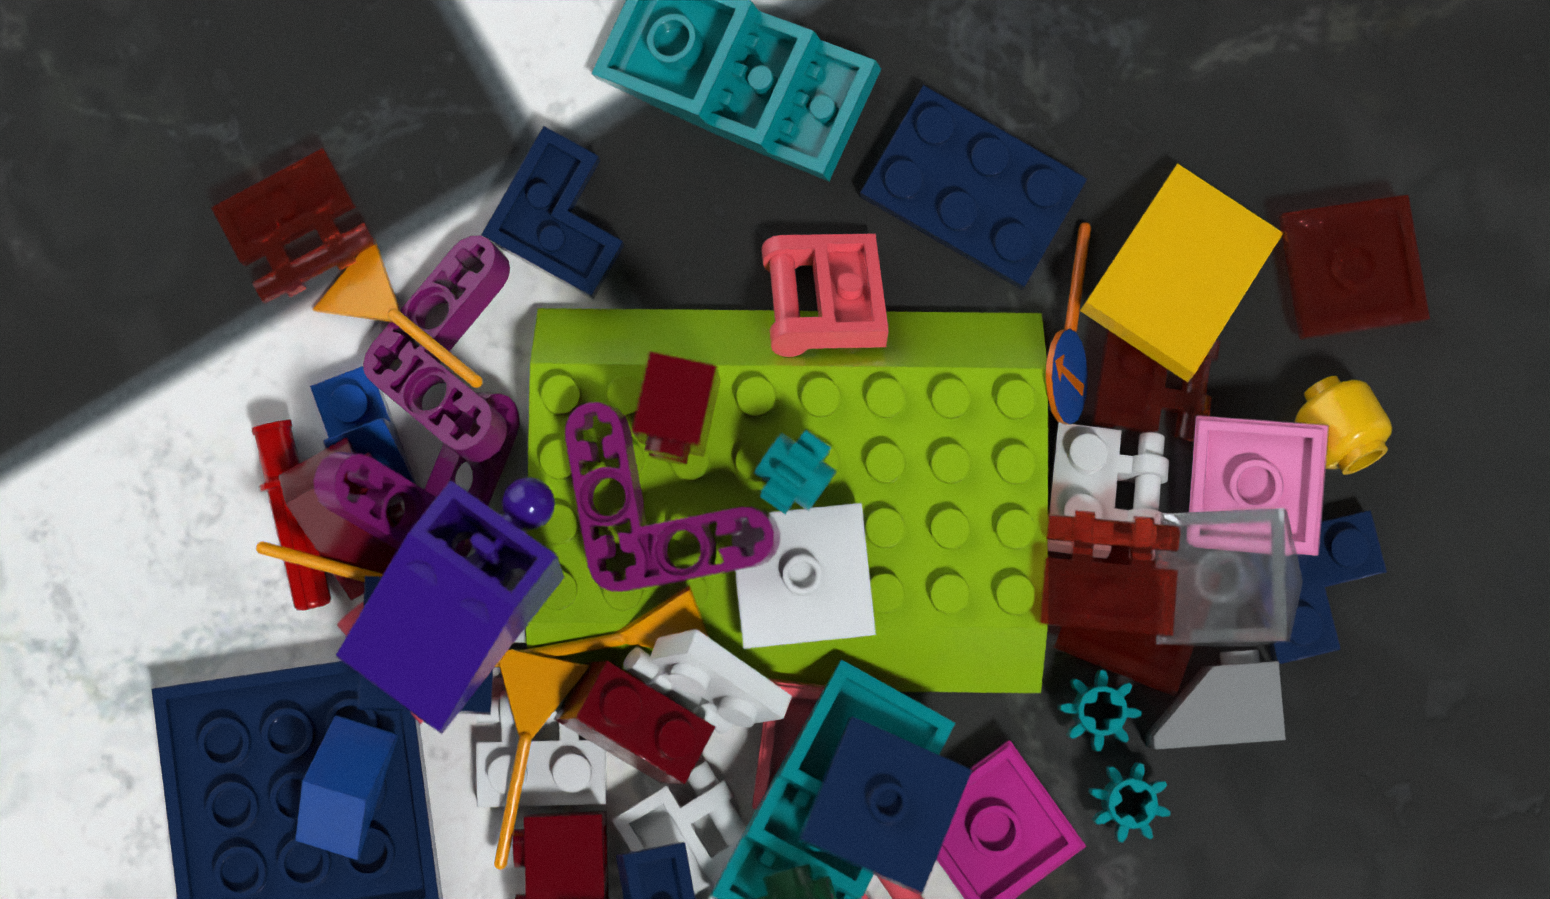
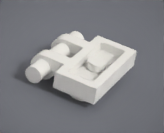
[1048,422,1169,561]
[623,629,792,734]
[475,690,607,807]
[612,761,746,899]

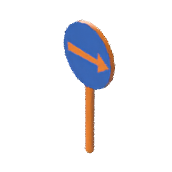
[1046,222,1091,425]

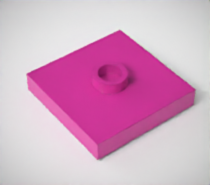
[936,740,1087,899]

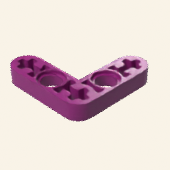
[363,235,510,462]
[314,392,520,557]
[565,402,780,591]

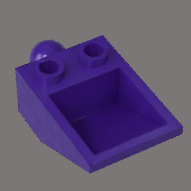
[336,477,564,735]

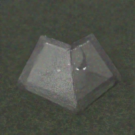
[1155,508,1303,647]

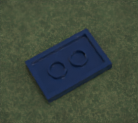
[860,85,1087,290]

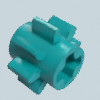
[754,429,837,514]
[1057,670,1141,751]
[1088,762,1171,843]

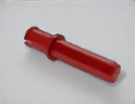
[251,419,332,611]

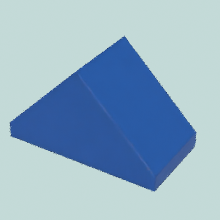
[295,715,399,860]

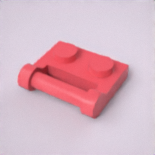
[762,234,889,357]

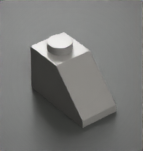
[1145,650,1286,749]

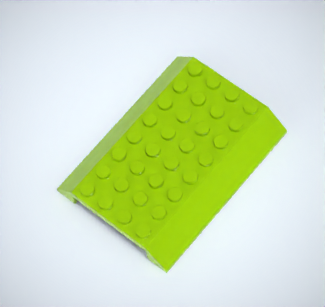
[525,308,1048,693]

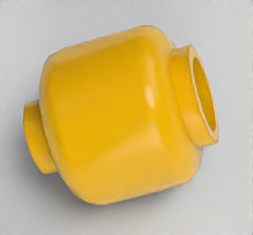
[1295,376,1392,475]

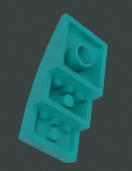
[591,0,881,181]
[709,660,955,899]

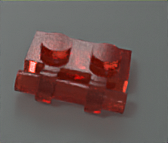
[211,148,376,304]
[1092,329,1221,441]
[1039,510,1180,637]

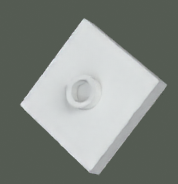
[732,503,876,649]

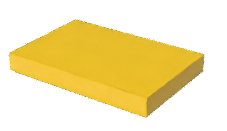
[1080,163,1283,382]

